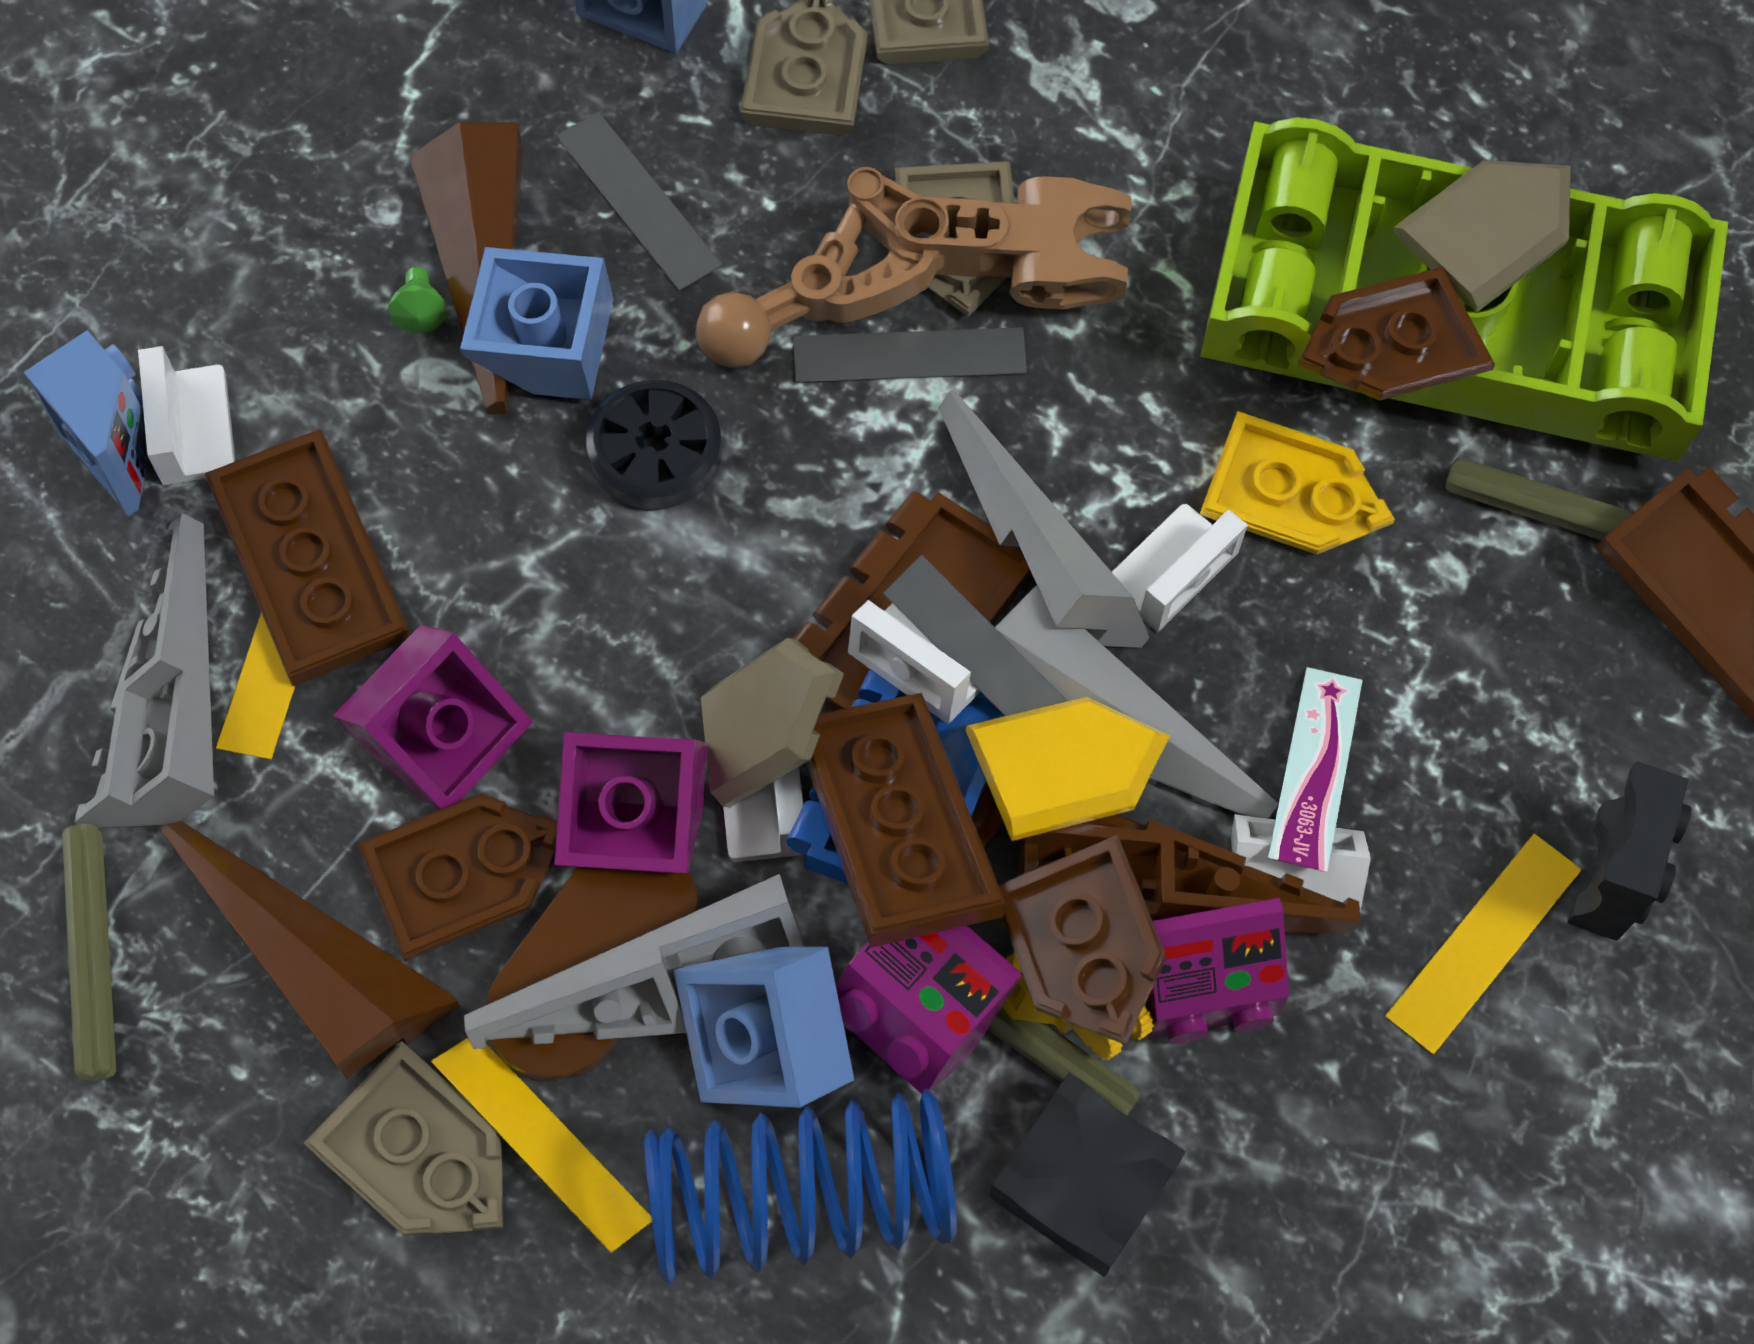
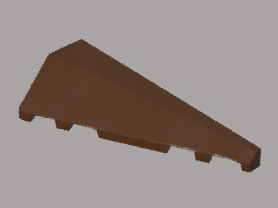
[411,122,523,414]
[1017,814,1361,934]
[160,821,459,1080]

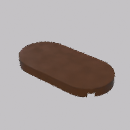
[486,867,697,1081]

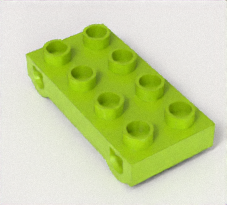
[1200,117,1728,462]

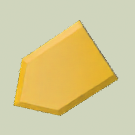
[1200,411,1395,555]
[965,697,1170,841]

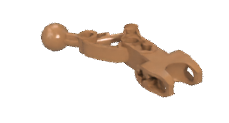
[695,167,1131,369]

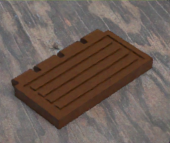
[1594,466,1754,723]
[792,491,1032,711]

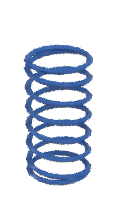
[644,1088,957,1286]

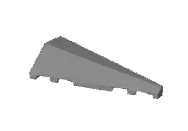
[938,391,1149,648]
[75,513,214,828]
[995,586,1279,819]
[464,874,805,1049]

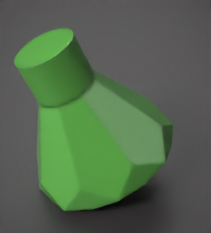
[388,267,447,333]

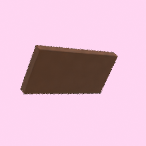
[204,429,410,686]
[806,693,1006,948]

